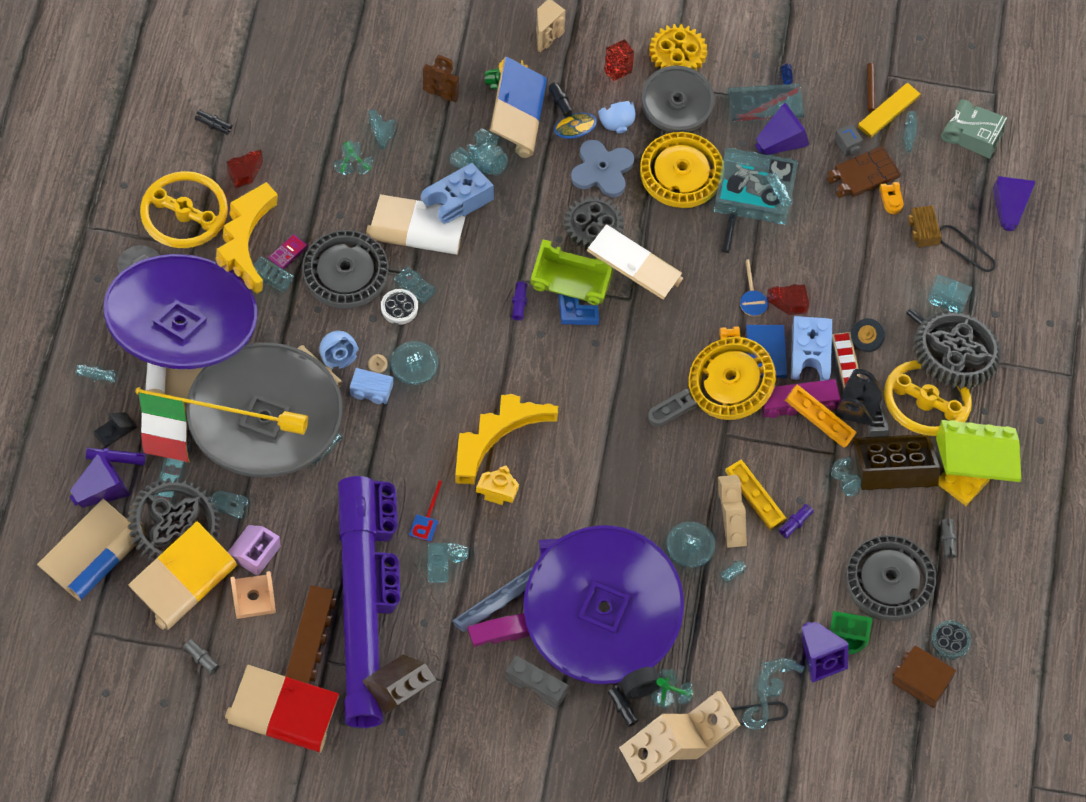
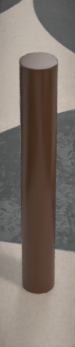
[867,63,875,112]

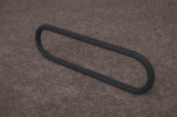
[731,701,789,725]

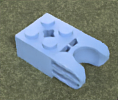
[791,316,832,381]

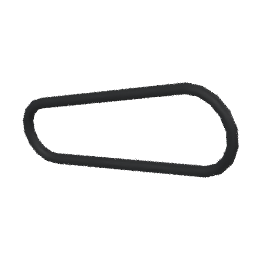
[939,225,996,272]

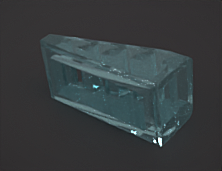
[254,256,294,292]

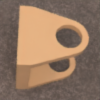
[230,571,276,619]

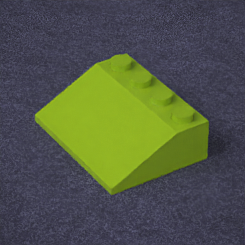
[936,420,1021,482]

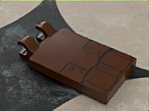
[826,146,901,198]

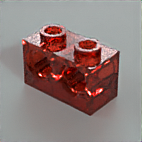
[604,39,634,81]

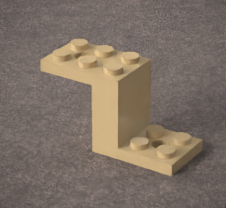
[619,691,741,782]

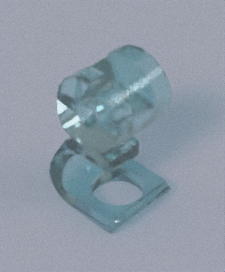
[831,457,861,496]

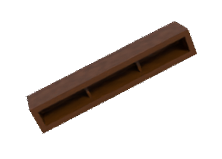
[286,585,337,684]

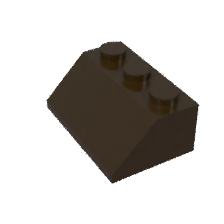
[362,655,436,714]

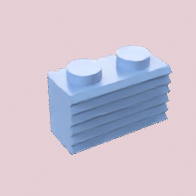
[350,368,393,404]

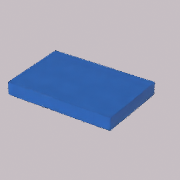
[746,325,787,378]

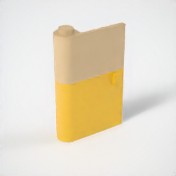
[128,521,237,630]

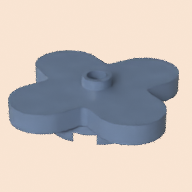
[571,140,634,197]

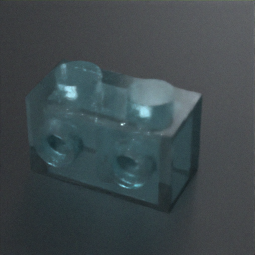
[927,274,973,313]

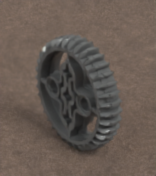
[913,310,1002,390]
[127,478,221,561]

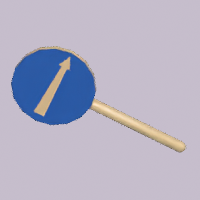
[740,259,768,317]

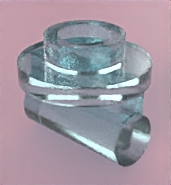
[447,542,468,563]

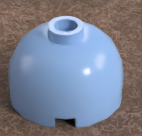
[598,101,636,134]
[319,331,359,369]

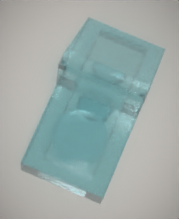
[368,109,396,150]
[428,543,448,582]

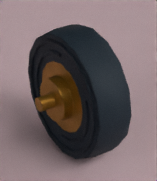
[851,318,885,352]

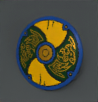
[554,113,597,139]

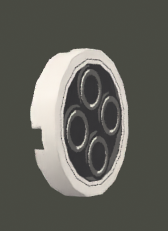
[381,289,418,325]

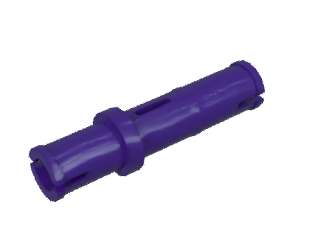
[86,447,146,466]

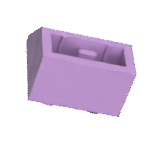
[228,525,281,576]

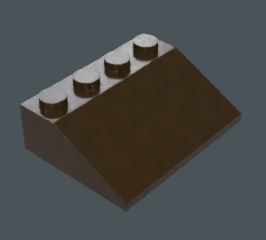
[853,434,940,490]

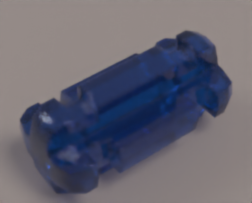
[781,63,793,86]

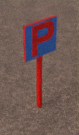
[409,480,442,542]

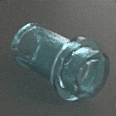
[720,560,746,583]

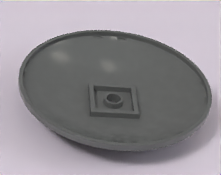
[186,343,342,477]

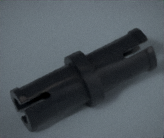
[548,82,574,117]
[195,109,233,135]
[607,686,639,727]

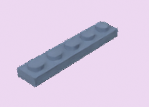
[452,567,533,632]

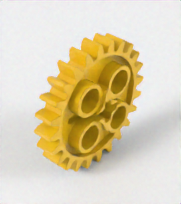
[649,24,707,71]

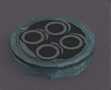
[931,620,971,660]

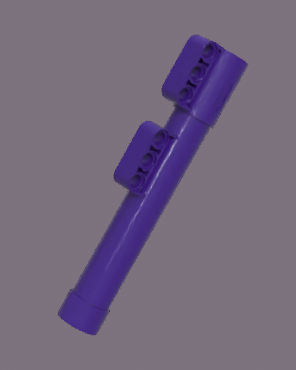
[338,476,400,728]

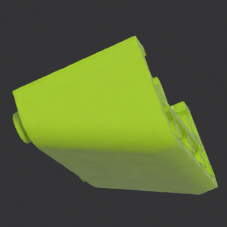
[530,239,615,305]

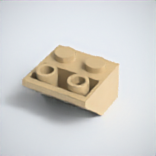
[536,0,566,52]

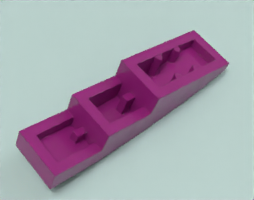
[467,613,530,647]

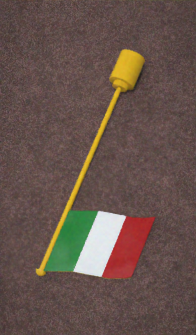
[135,387,308,463]

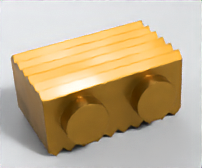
[908,205,942,247]

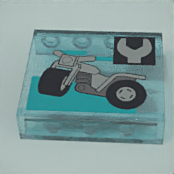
[714,148,798,225]

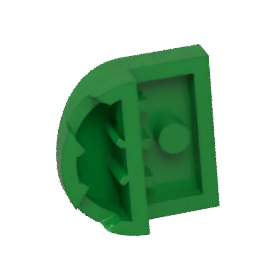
[830,611,873,654]

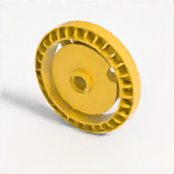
[640,132,724,208]
[689,337,776,420]

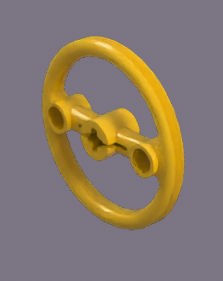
[140,171,228,248]
[884,360,972,436]

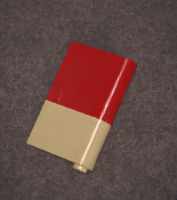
[225,665,340,753]

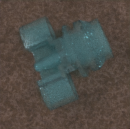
[450,128,508,175]

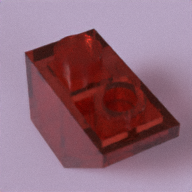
[226,149,263,188]
[766,284,809,315]

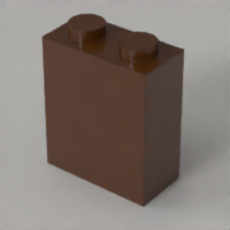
[892,645,956,708]

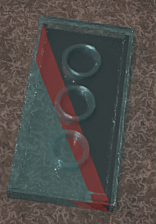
[728,84,804,122]

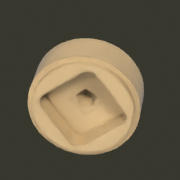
[368,354,388,374]

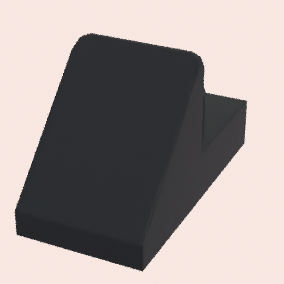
[94,412,137,448]

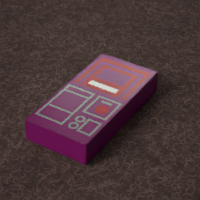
[268,234,307,272]

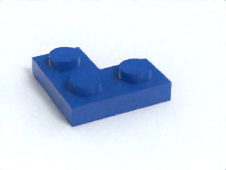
[558,294,599,325]

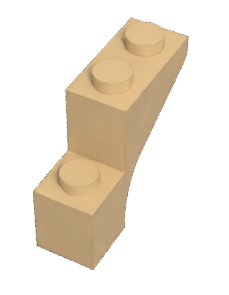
[718,475,747,548]

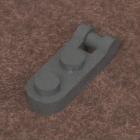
[648,388,698,427]

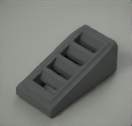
[863,401,889,437]

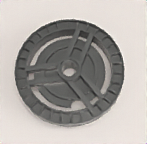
[302,230,388,309]
[845,535,936,621]

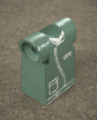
[941,99,1007,159]

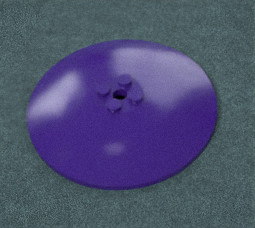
[103,254,257,369]
[524,525,684,685]

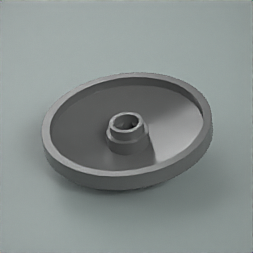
[641,66,714,133]

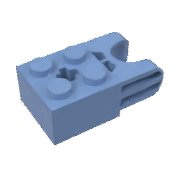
[421,163,494,224]

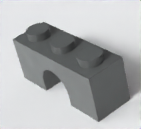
[505,655,568,710]

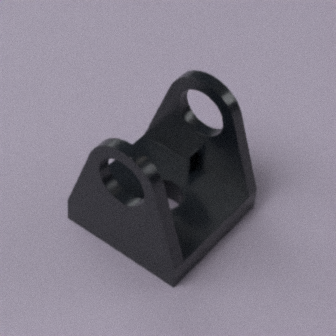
[835,369,884,426]

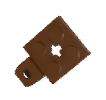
[423,55,459,103]

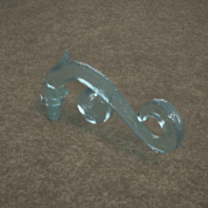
[743,658,805,730]

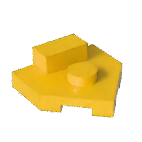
[476,466,519,505]

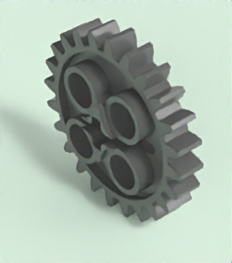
[564,195,624,250]

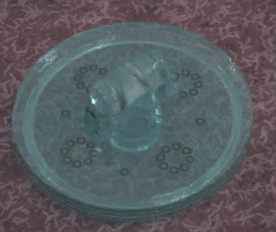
[391,341,438,385]
[666,521,715,568]

